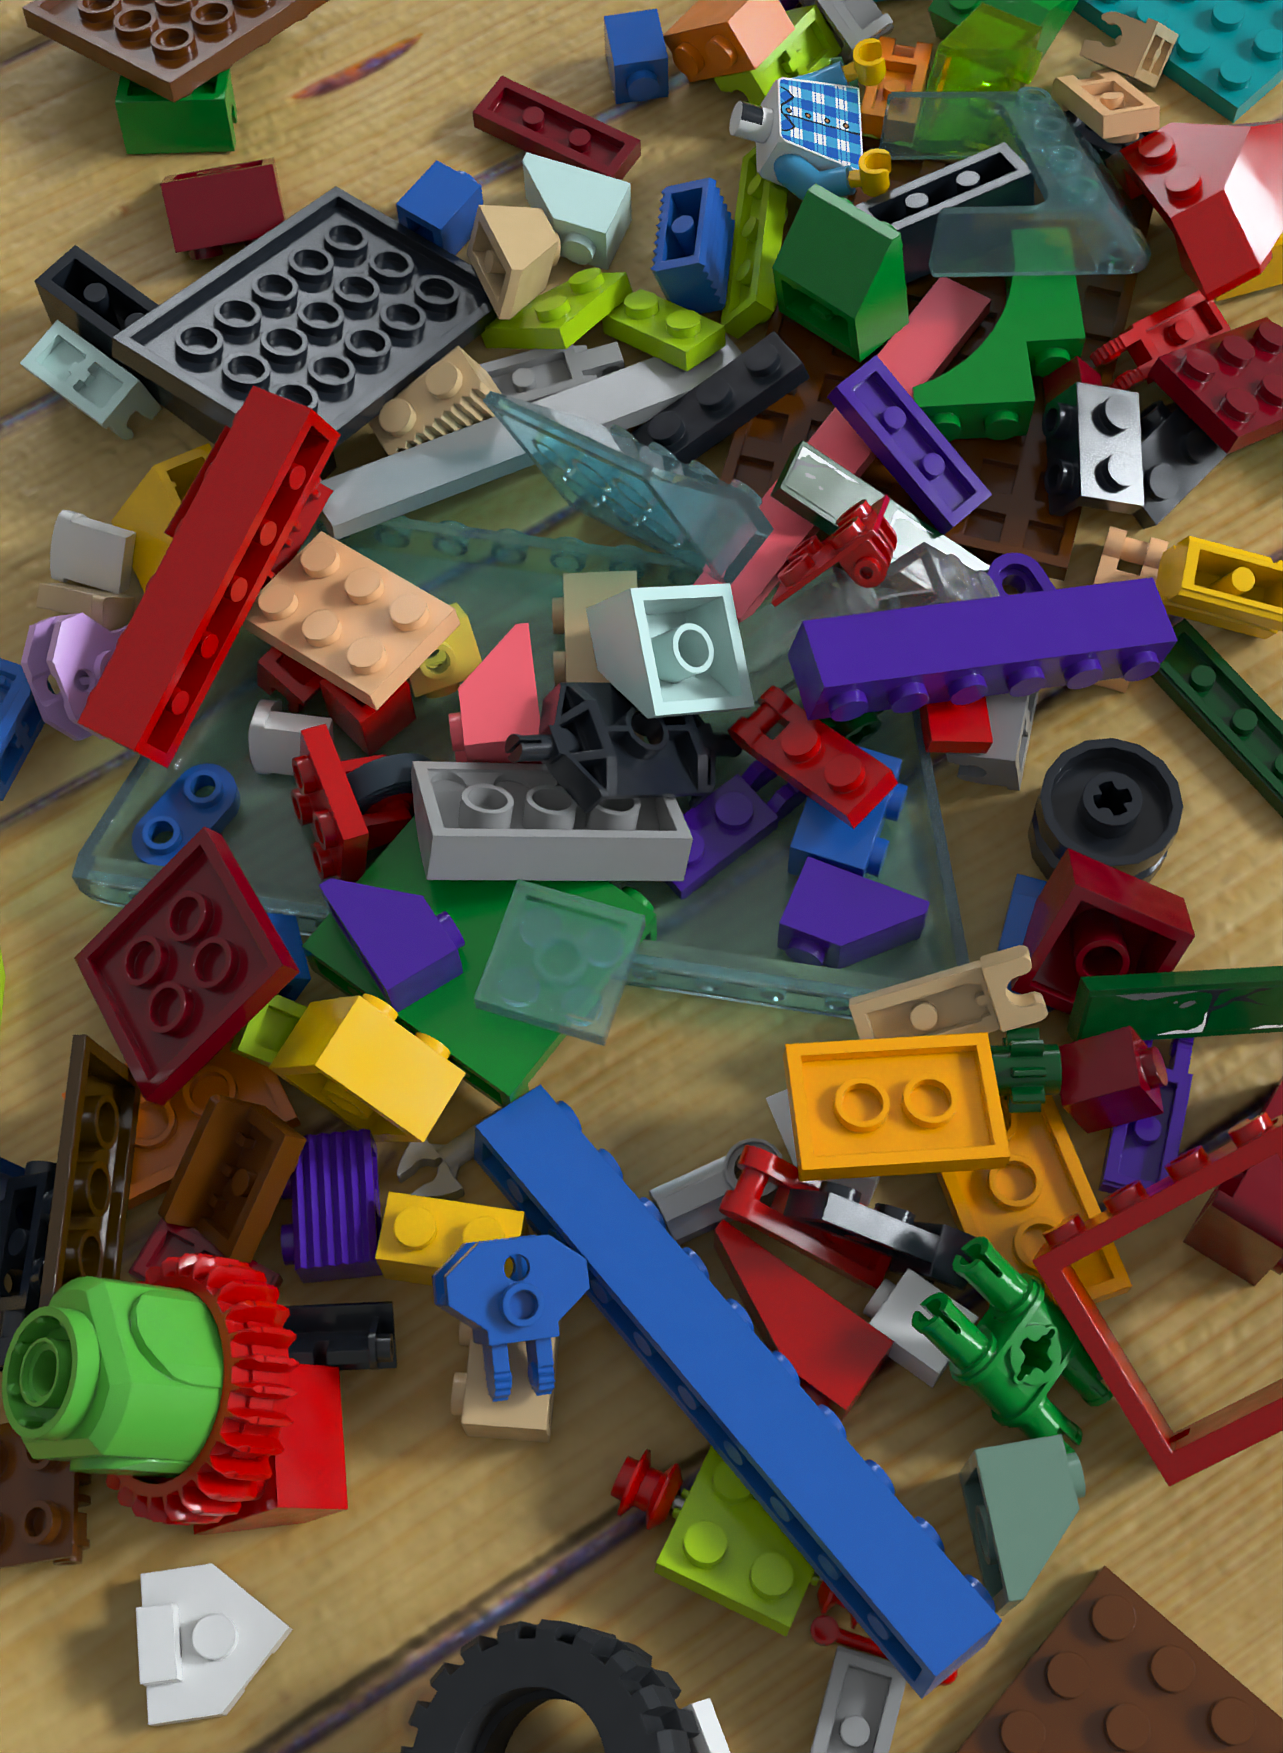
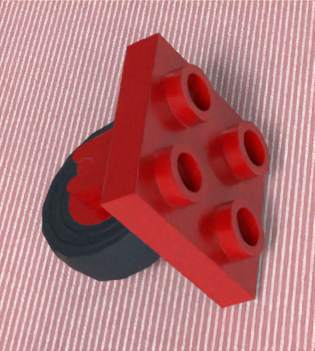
[290,724,432,883]

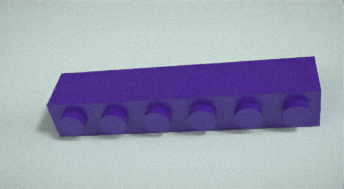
[787,577,1178,721]

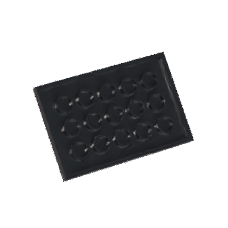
[112,186,498,450]

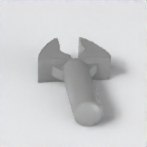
[397,1108,502,1201]

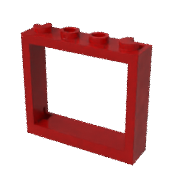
[1032,1112,1283,1487]

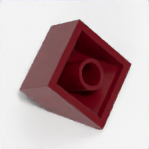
[160,157,286,260]
[1010,848,1195,1015]

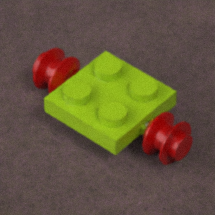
[610,1446,858,1637]

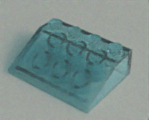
[483,391,774,585]

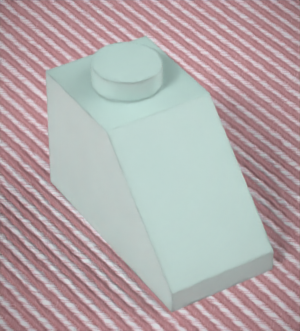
[522,152,632,270]

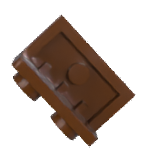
[158,1094,307,1263]

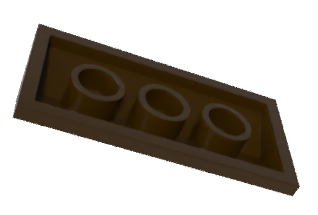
[39,1034,141,1308]

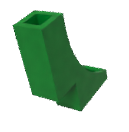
[911,224,1086,442]

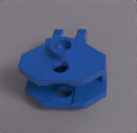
[432,1234,590,1402]

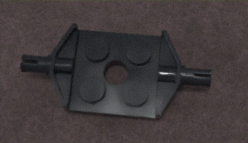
[505,682,743,812]

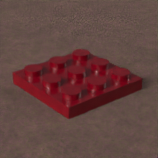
[74,827,300,1106]

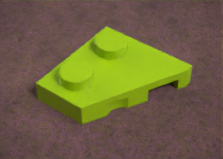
[481,268,633,349]

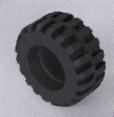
[401,1619,700,1753]

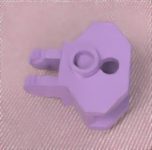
[21,613,128,741]

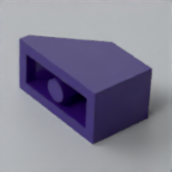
[777,857,930,970]
[319,878,465,1013]

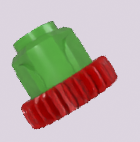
[2,1253,300,1526]

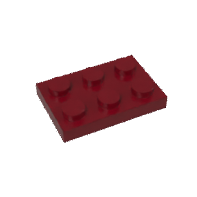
[1148,317,1283,454]

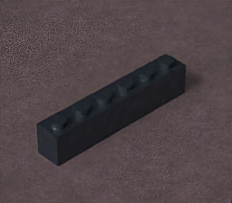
[34,245,337,481]

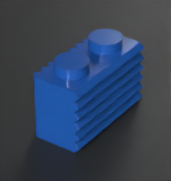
[651,178,735,314]

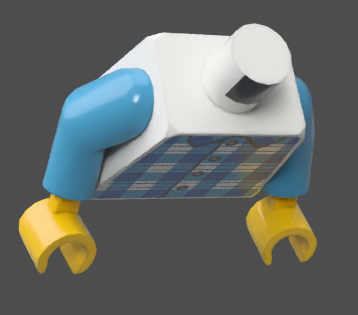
[729,38,892,201]

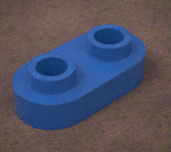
[132,763,241,875]

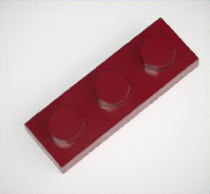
[472,76,641,180]

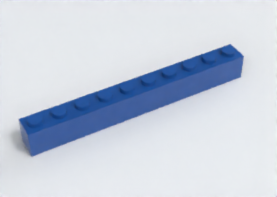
[474,1084,1002,1699]

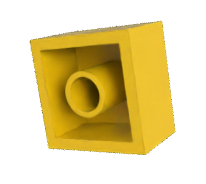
[269,993,466,1142]

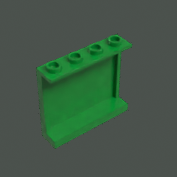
[302,815,657,1108]

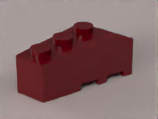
[1183,1076,1283,1286]

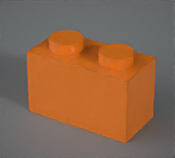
[663,0,795,82]

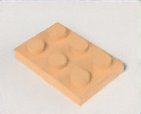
[243,531,460,711]

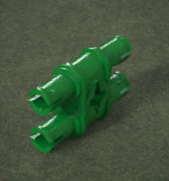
[911,1236,1113,1454]

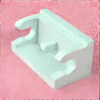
[20,320,162,440]

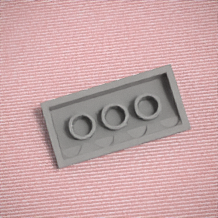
[411,761,693,881]

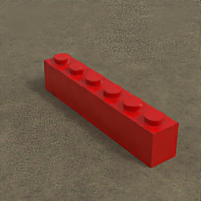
[77,386,341,769]

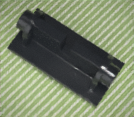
[283,1301,397,1371]

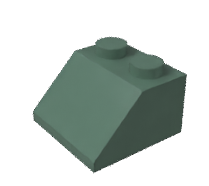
[959,1434,1086,1616]

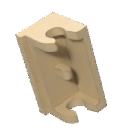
[1079,12,1178,88]

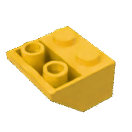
[111,443,212,593]

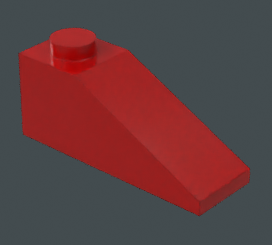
[714,1219,894,1423]

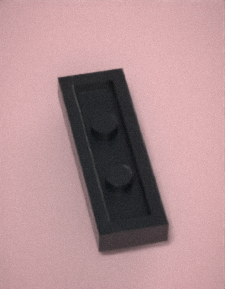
[632,331,810,466]

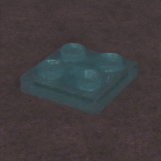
[474,879,646,1046]

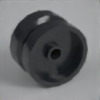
[1028,738,1183,883]

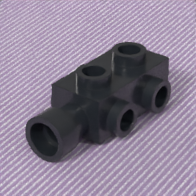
[0,1161,57,1373]

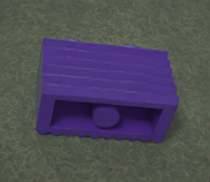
[281,1128,383,1284]

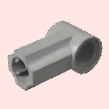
[649,1138,783,1245]

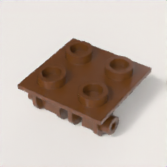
[0,1422,92,1569]

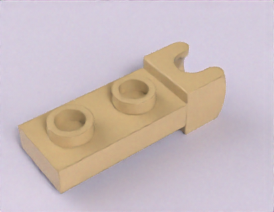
[849,945,1048,1040]

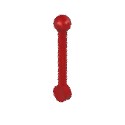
[810,1615,958,1686]

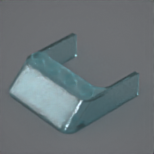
[879,87,1151,277]

